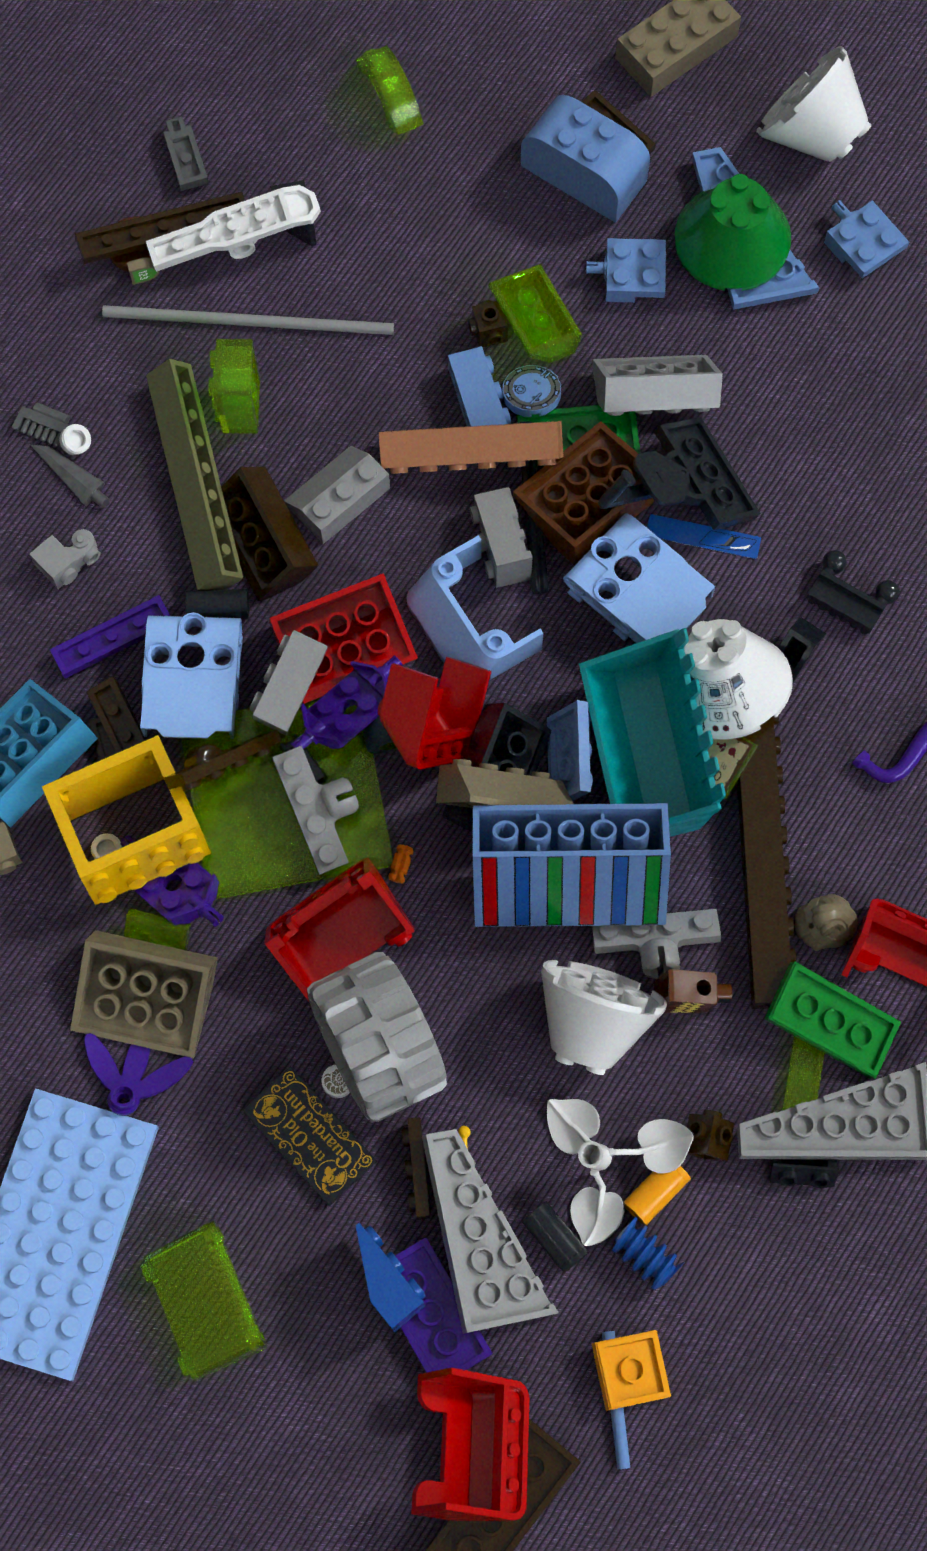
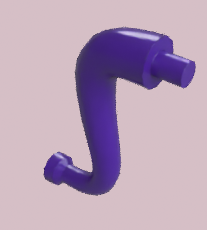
[852,722,927,783]

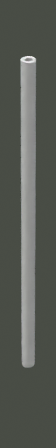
[102,305,394,335]

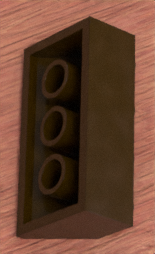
[221,466,319,601]

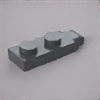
[163,116,209,191]

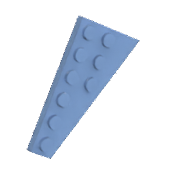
[692,147,819,310]

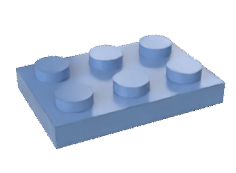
[547,700,593,801]

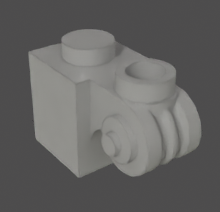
[29,529,101,589]

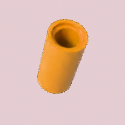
[623,1166,691,1226]

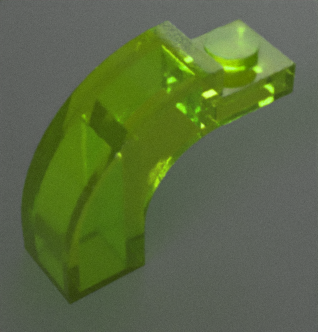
[356,45,424,135]

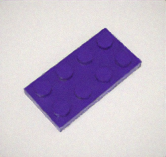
[395,1238,493,1373]

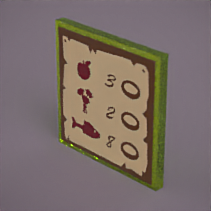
[708,737,758,799]

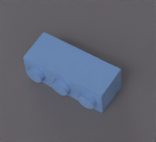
[448,346,511,426]

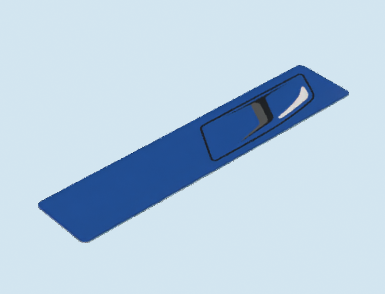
[647,514,761,559]

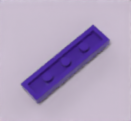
[50,595,170,679]

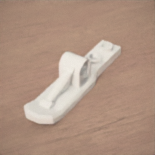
[146,185,321,272]

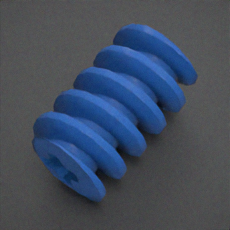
[612,1216,685,1290]

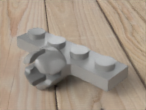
[272,746,359,874]
[591,909,721,979]

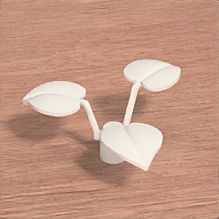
[547,1099,693,1246]

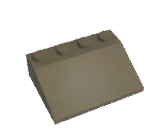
[70,930,218,1058]

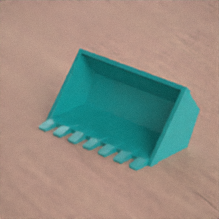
[579,628,726,837]

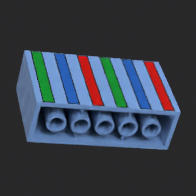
[473,803,671,927]

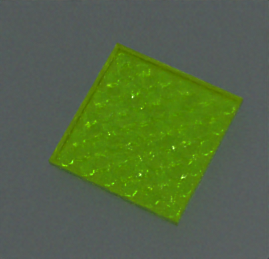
[182,698,393,900]

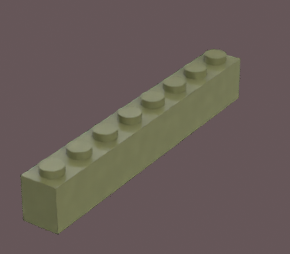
[146,358,244,590]

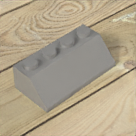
[592,355,723,416]

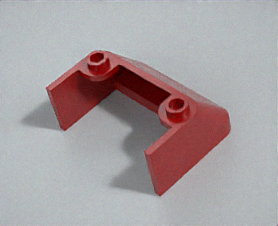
[378,657,491,770]
[841,899,927,986]

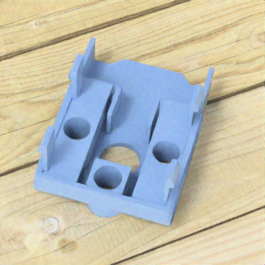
[563,513,715,643]
[140,612,243,739]

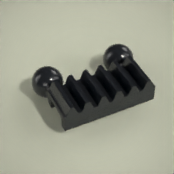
[806,550,900,634]

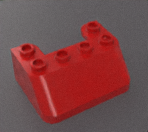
[411,1367,530,1521]

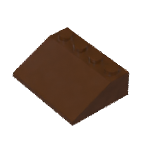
[513,421,655,566]

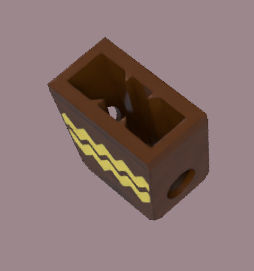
[654,969,732,1013]

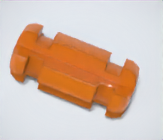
[388,844,413,884]

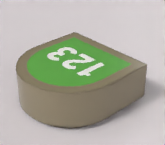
[127,258,159,285]

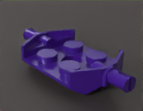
[291,655,403,750]
[120,835,224,927]

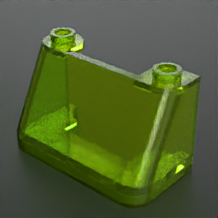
[140,1220,269,1380]

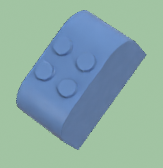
[520,95,650,223]

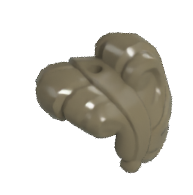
[794,894,858,951]

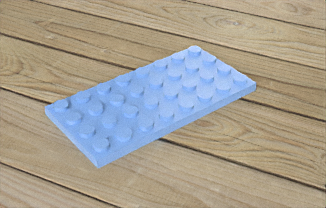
[0,1088,159,1381]

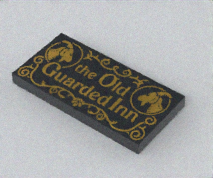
[243,1066,377,1207]

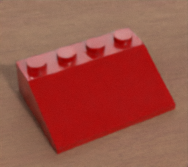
[269,573,418,704]

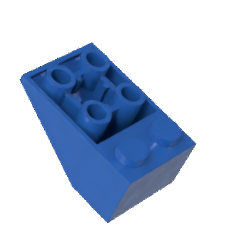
[356,1222,426,1332]

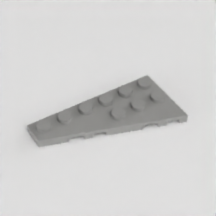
[737,1062,927,1160]
[422,1129,558,1334]

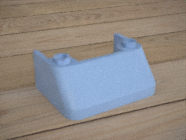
[407,535,543,681]

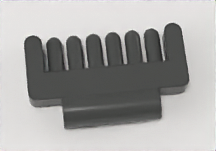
[12,402,70,451]

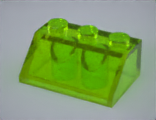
[488,264,582,363]

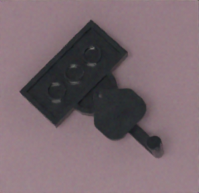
[598,417,761,530]

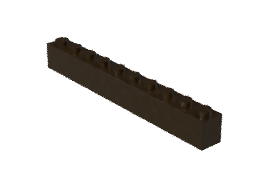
[736,715,796,1009]

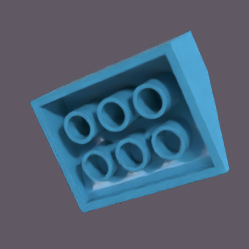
[0,679,98,828]

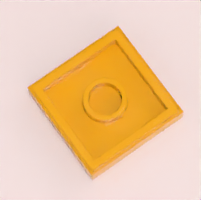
[591,1330,671,1411]

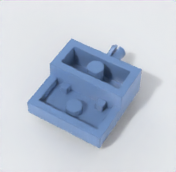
[824,200,909,279]
[586,238,666,303]

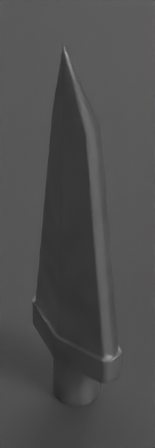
[31,445,110,508]

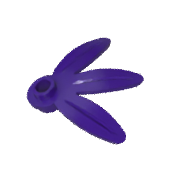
[84,1033,193,1116]

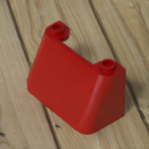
[265,858,415,1001]

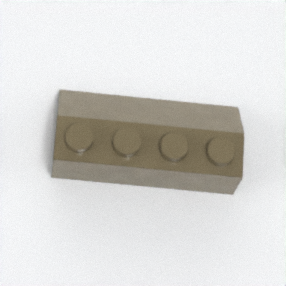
[436,759,574,808]

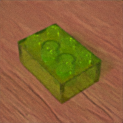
[209,339,260,433]

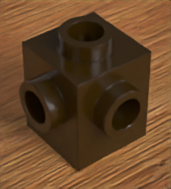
[468,300,512,348]
[687,1110,734,1161]

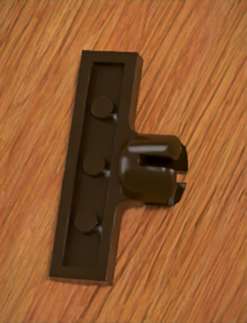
[164,730,281,791]

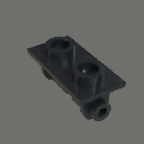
[769,1159,839,1189]

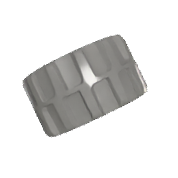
[307,952,447,1122]

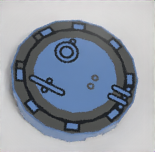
[502,365,561,417]

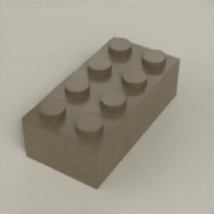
[615,0,741,97]

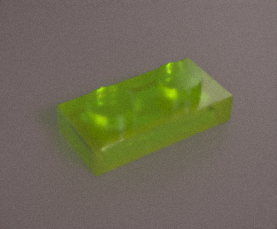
[124,908,191,951]

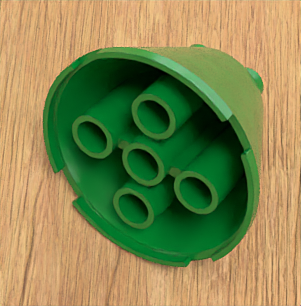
[675,174,791,291]

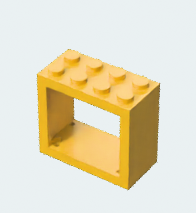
[42,735,211,905]

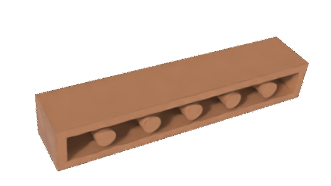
[379,421,564,474]

